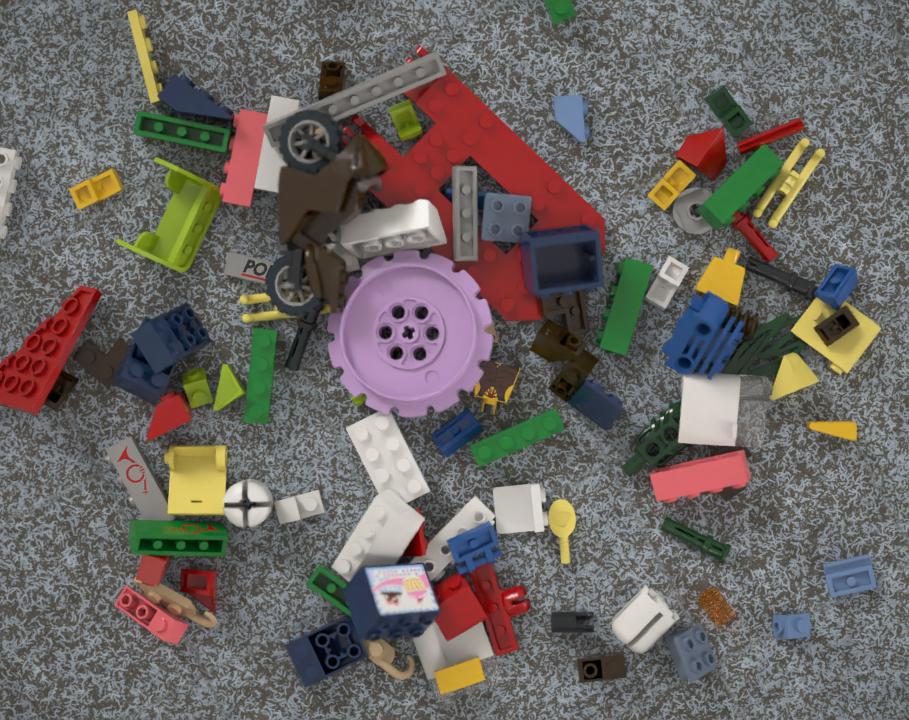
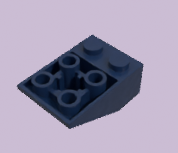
[157,74,234,123]
[130,303,212,374]
[112,316,176,404]
[567,379,625,431]
[283,614,369,688]

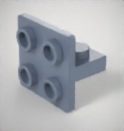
[481,193,532,243]
[665,624,717,682]

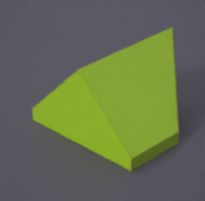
[213,364,247,411]

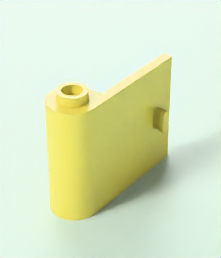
[791,297,881,375]
[164,445,227,515]

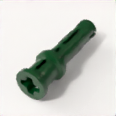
[660,517,731,564]

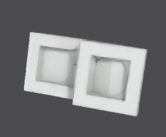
[644,256,689,311]

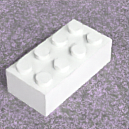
[346,412,430,503]

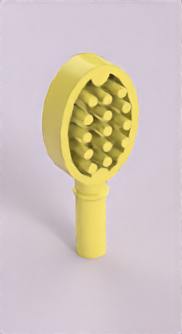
[548,499,576,564]

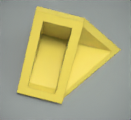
[769,352,819,400]

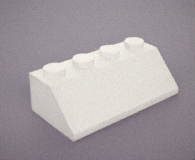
[341,199,447,262]
[332,489,425,582]

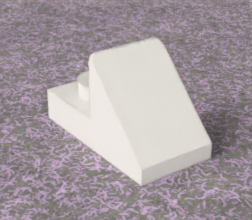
[274,490,325,524]

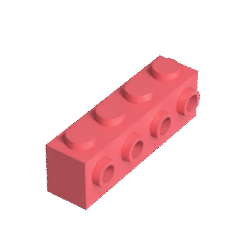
[219,109,268,208]
[650,450,751,503]

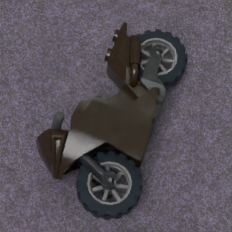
[265,110,390,316]

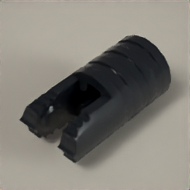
[551,612,594,633]

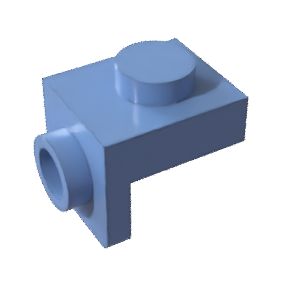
[772,613,811,639]

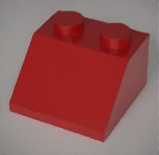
[146,390,194,441]
[433,573,488,642]

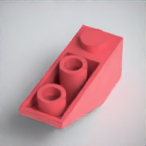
[114,585,189,644]

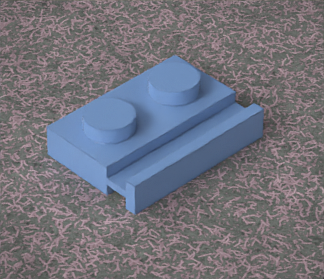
[822,554,877,598]

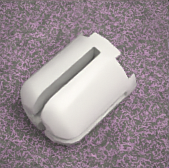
[223,479,274,528]
[611,585,680,653]

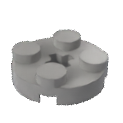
[672,187,713,235]

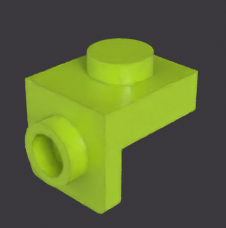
[388,99,423,141]
[182,368,214,408]

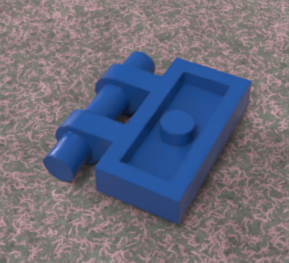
[446,521,502,575]

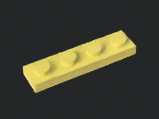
[127,10,163,105]

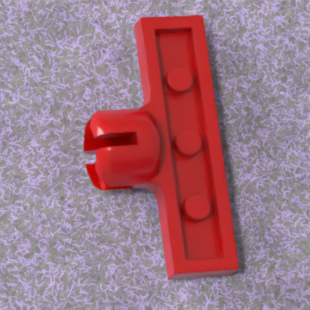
[470,563,530,656]

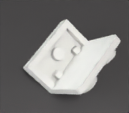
[493,483,548,534]

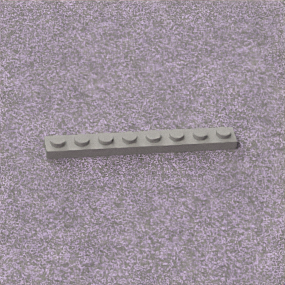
[262,51,446,148]

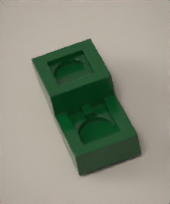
[704,85,753,138]

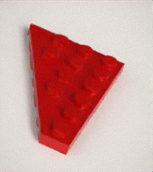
[0,286,102,415]

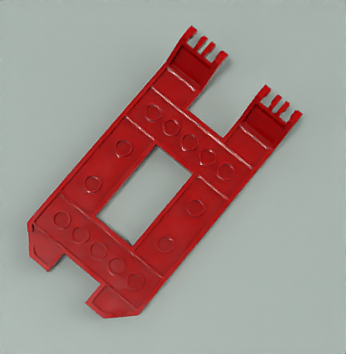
[341,45,605,321]

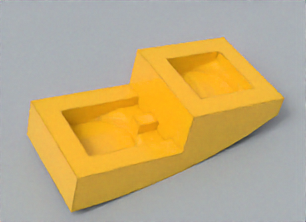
[647,159,697,211]
[69,168,125,210]
[434,656,485,695]

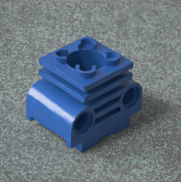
[661,291,744,380]

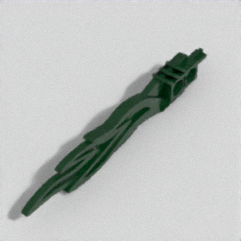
[621,313,819,477]

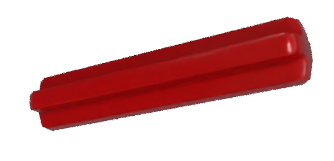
[737,118,804,155]

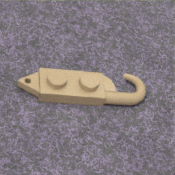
[133,577,217,628]
[337,616,415,680]

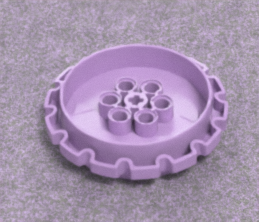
[327,250,494,418]

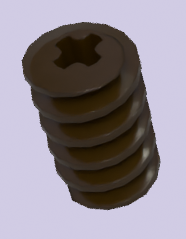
[720,303,759,342]

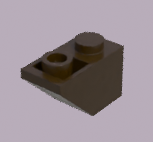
[318,61,346,100]
[530,319,588,362]
[548,349,599,402]
[577,651,627,683]

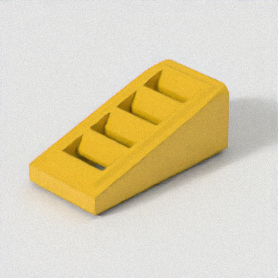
[807,421,857,441]

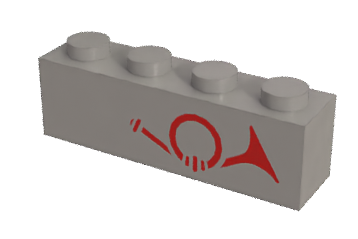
[105,436,178,521]

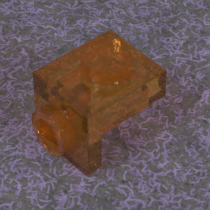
[696,586,736,629]

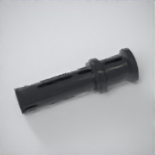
[745,256,816,300]
[284,306,324,371]

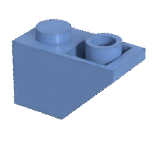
[553,95,590,144]

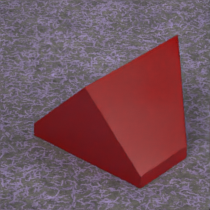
[675,127,727,181]
[180,568,217,614]

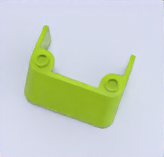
[116,157,222,272]

